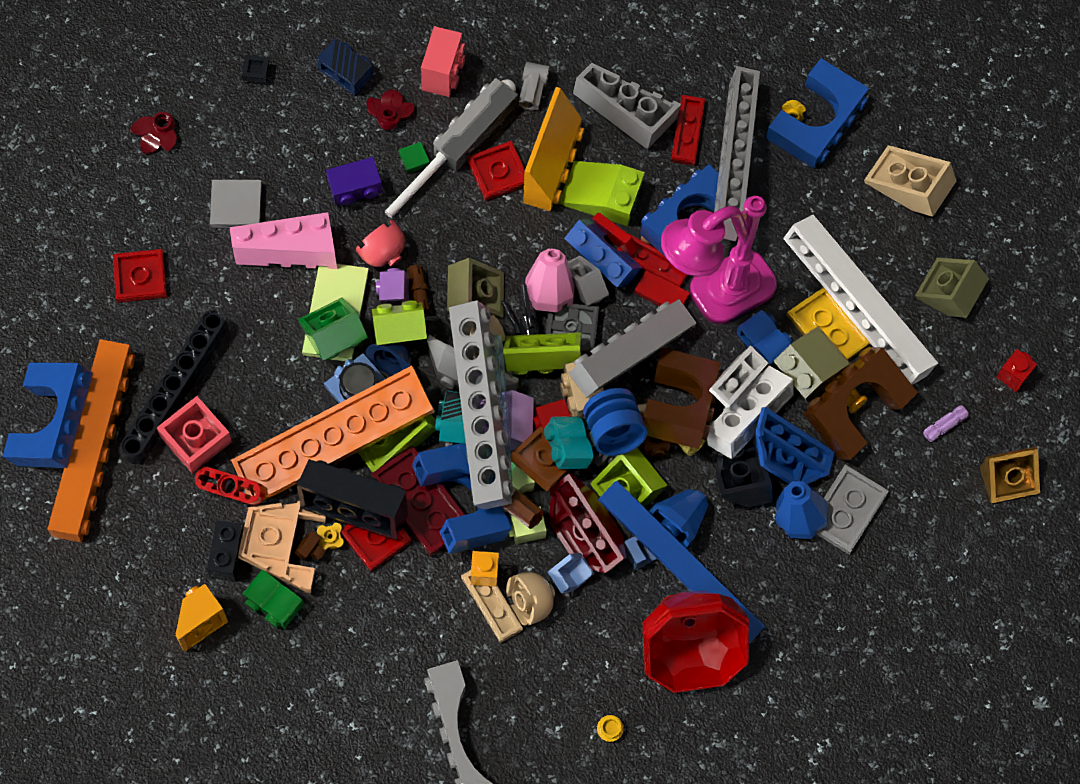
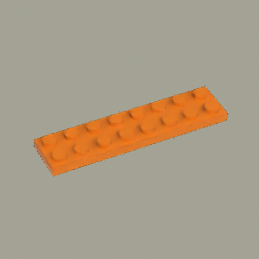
[231,366,435,506]

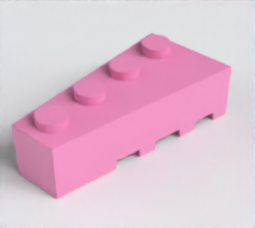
[230,212,337,269]

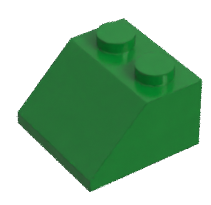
[298,297,368,360]

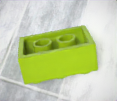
[503,332,583,375]

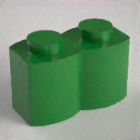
[242,570,305,629]

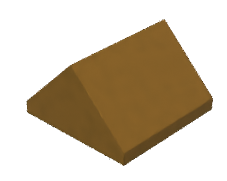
[980,447,1040,503]

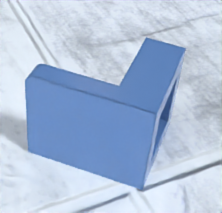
[624,536,657,571]
[548,553,594,593]

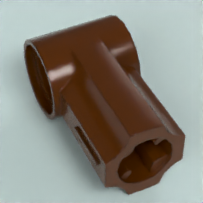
[502,487,544,529]

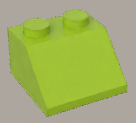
[372,301,427,345]
[590,448,668,507]

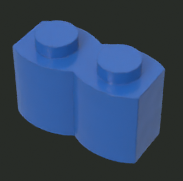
[736,310,792,369]

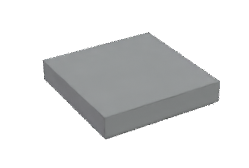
[210,180,262,228]

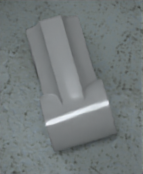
[518,61,550,111]

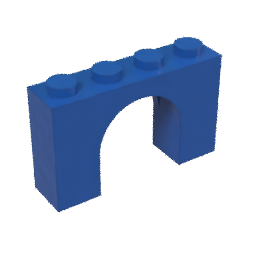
[766,58,869,169]
[640,164,748,257]
[2,363,93,468]
[412,443,512,554]

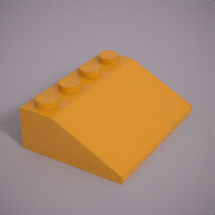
[523,87,584,212]

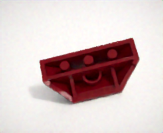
[550,473,626,573]

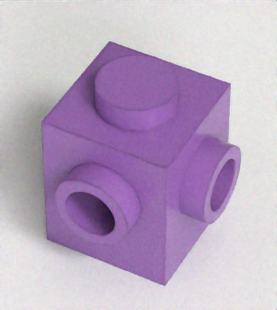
[376,268,410,306]

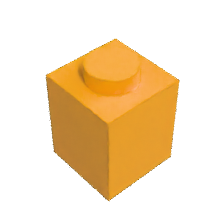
[471,551,499,587]

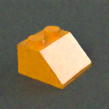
[176,584,228,652]

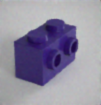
[326,157,382,206]

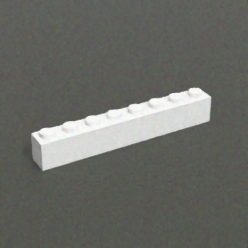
[783,215,938,385]

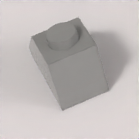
[568,256,609,306]

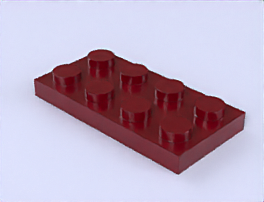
[371,446,465,557]

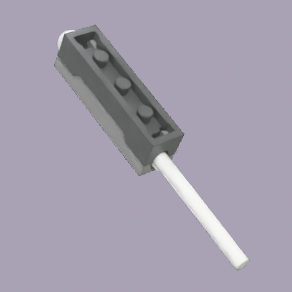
[385,78,518,218]

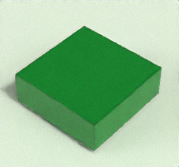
[398,142,430,174]

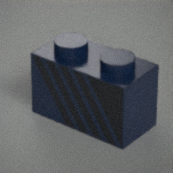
[317,38,373,96]

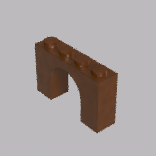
[643,347,723,449]
[803,347,918,460]

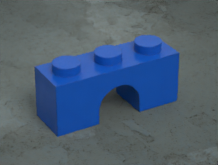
[564,219,642,287]

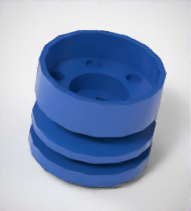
[583,388,648,456]

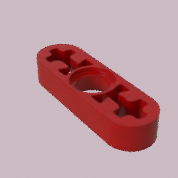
[195,467,265,505]

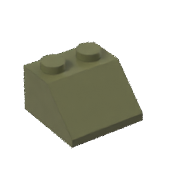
[447,258,504,319]
[915,258,989,318]
[774,326,851,399]

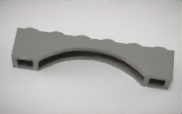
[424,660,493,784]

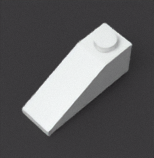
[709,345,768,408]

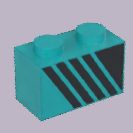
[435,391,466,444]

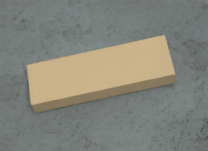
[461,570,523,643]

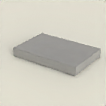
[816,464,889,554]

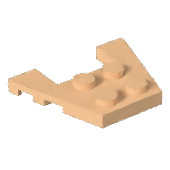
[238,501,326,593]

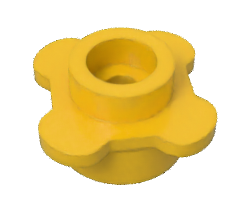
[782,100,806,122]
[317,523,344,550]

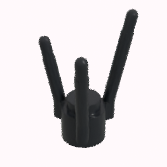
[501,283,542,335]

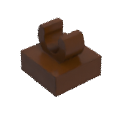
[292,531,326,561]

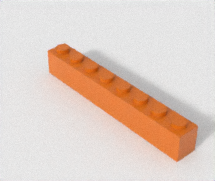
[47,339,135,543]

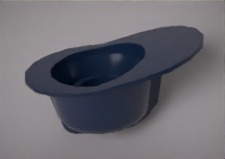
[366,342,412,377]

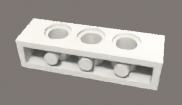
[707,366,794,459]

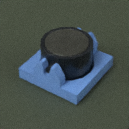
[324,354,385,403]

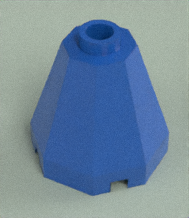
[775,481,829,539]
[649,489,708,549]

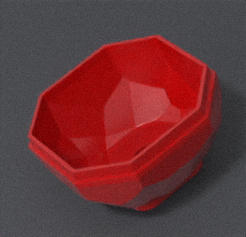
[643,591,749,693]

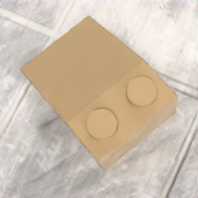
[864,145,956,217]

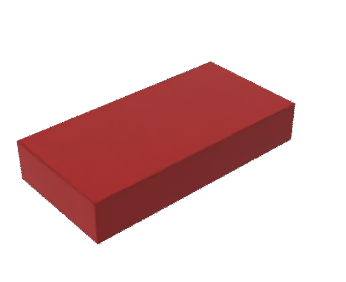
[592,213,637,256]
[634,270,690,306]

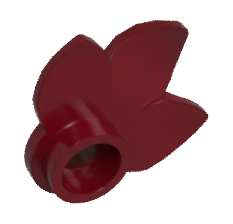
[367,89,414,130]
[130,112,177,154]

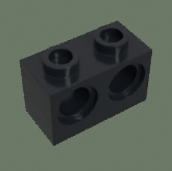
[207,520,244,582]

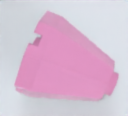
[523,249,575,312]

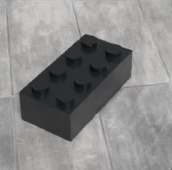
[297,459,408,540]

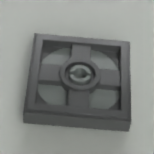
[546,303,599,356]

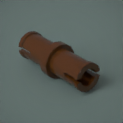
[407,265,431,315]

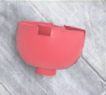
[355,220,406,267]

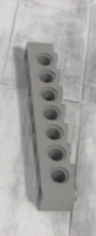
[714,66,760,241]
[449,300,514,510]

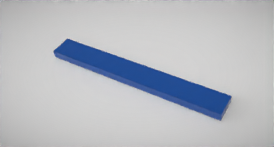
[598,480,765,643]

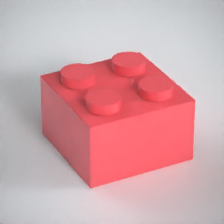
[421,26,466,97]
[157,396,232,474]

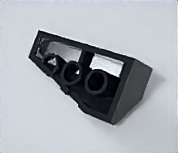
[715,435,773,507]

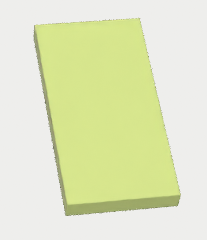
[302,264,369,361]

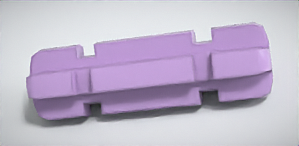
[923,405,969,442]

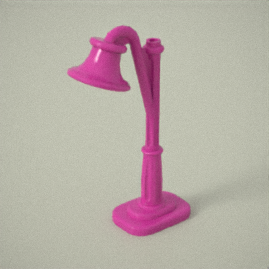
[661,196,777,324]

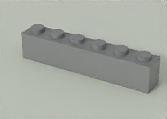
[569,299,696,398]

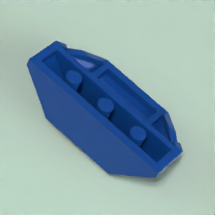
[756,407,835,484]

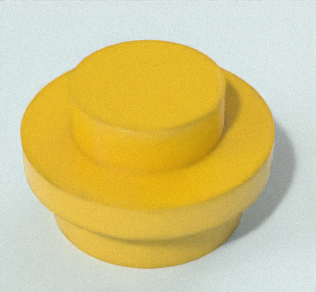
[597,715,624,742]

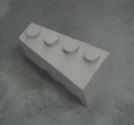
[573,63,681,150]

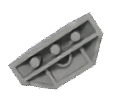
[427,335,519,393]

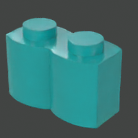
[544,417,593,469]

